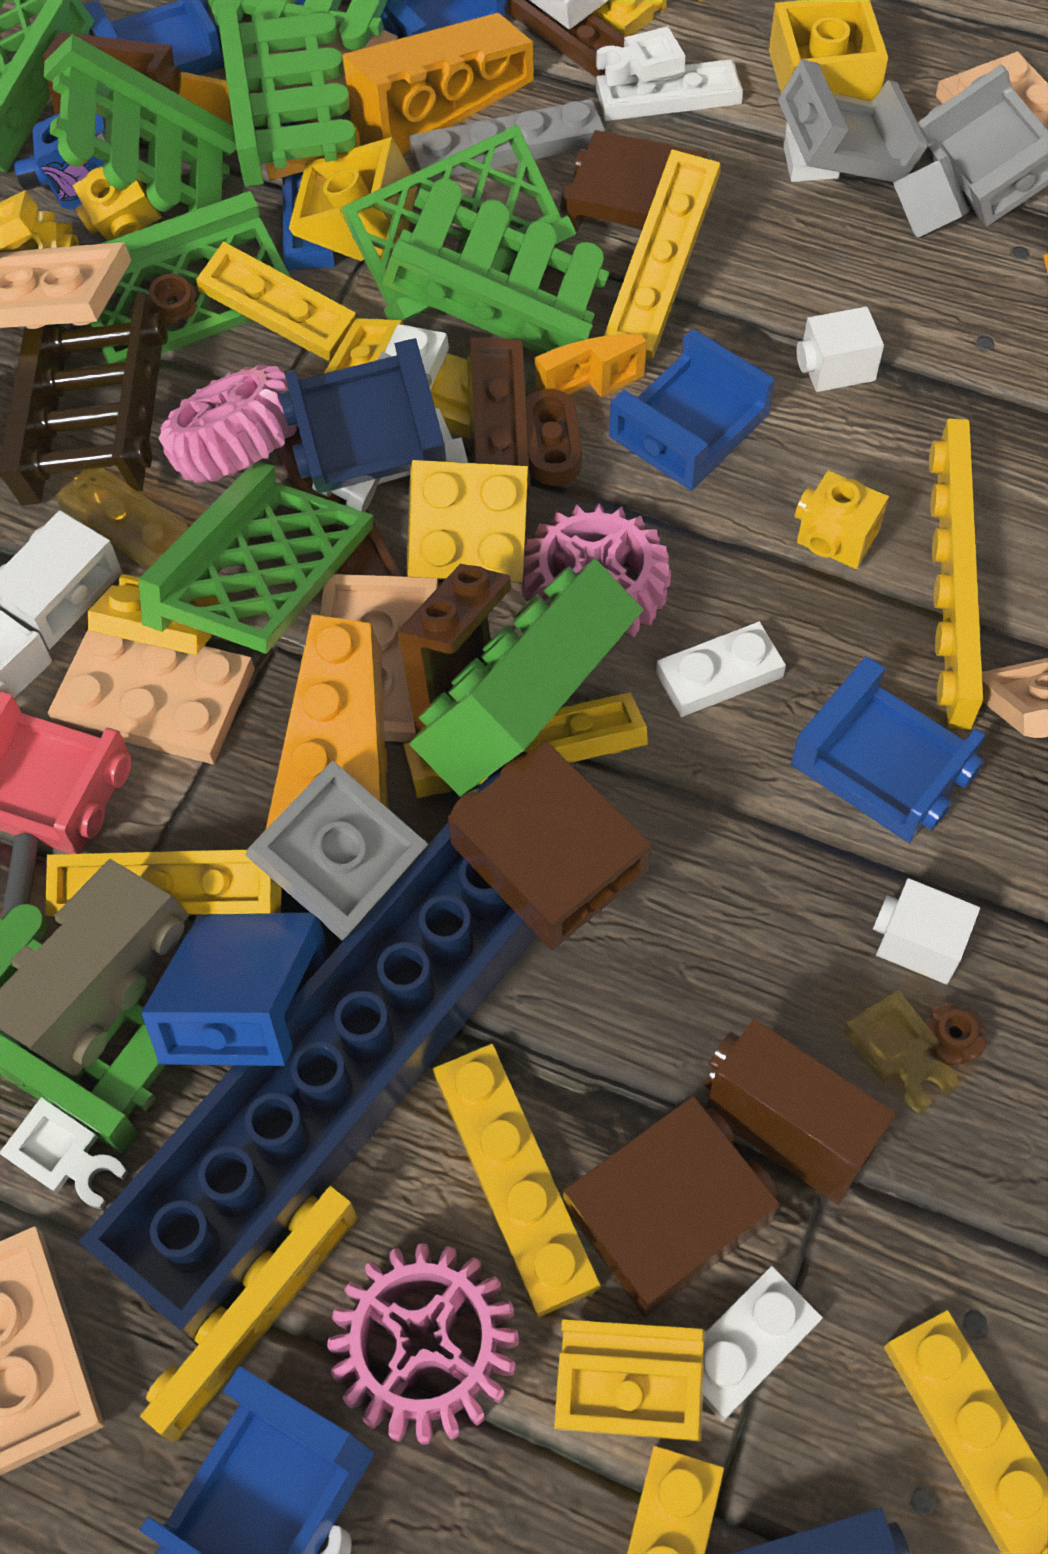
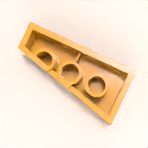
[342,13,534,154]
[266,615,390,829]

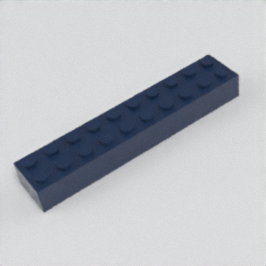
[78,763,538,1346]

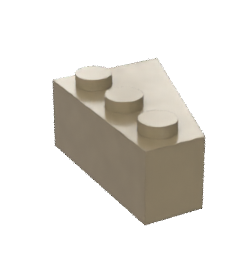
[0,858,189,1078]

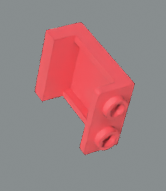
[0,691,131,854]

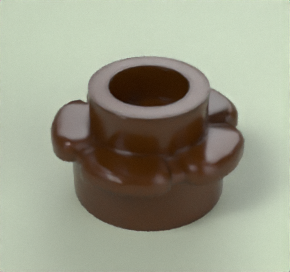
[147,274,197,324]
[922,1003,987,1065]

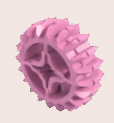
[159,365,298,483]
[521,502,671,638]
[328,1243,519,1444]

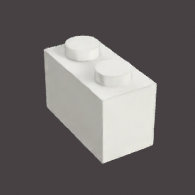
[0,510,123,650]

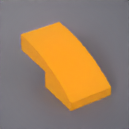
[535,334,647,398]

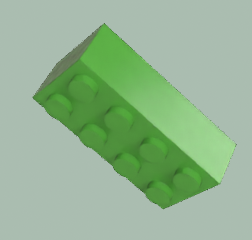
[409,558,644,796]

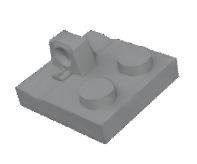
[245,760,428,941]

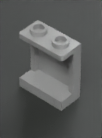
[777,59,928,182]
[918,65,1048,227]

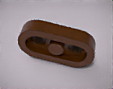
[526,389,582,486]

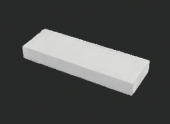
[596,59,743,121]

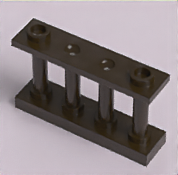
[0,292,168,506]

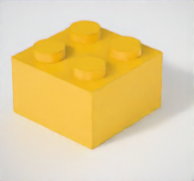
[769,0,888,101]
[406,460,528,584]

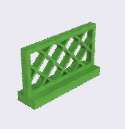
[0,0,95,173]
[340,124,577,322]
[89,191,291,364]
[138,461,373,654]

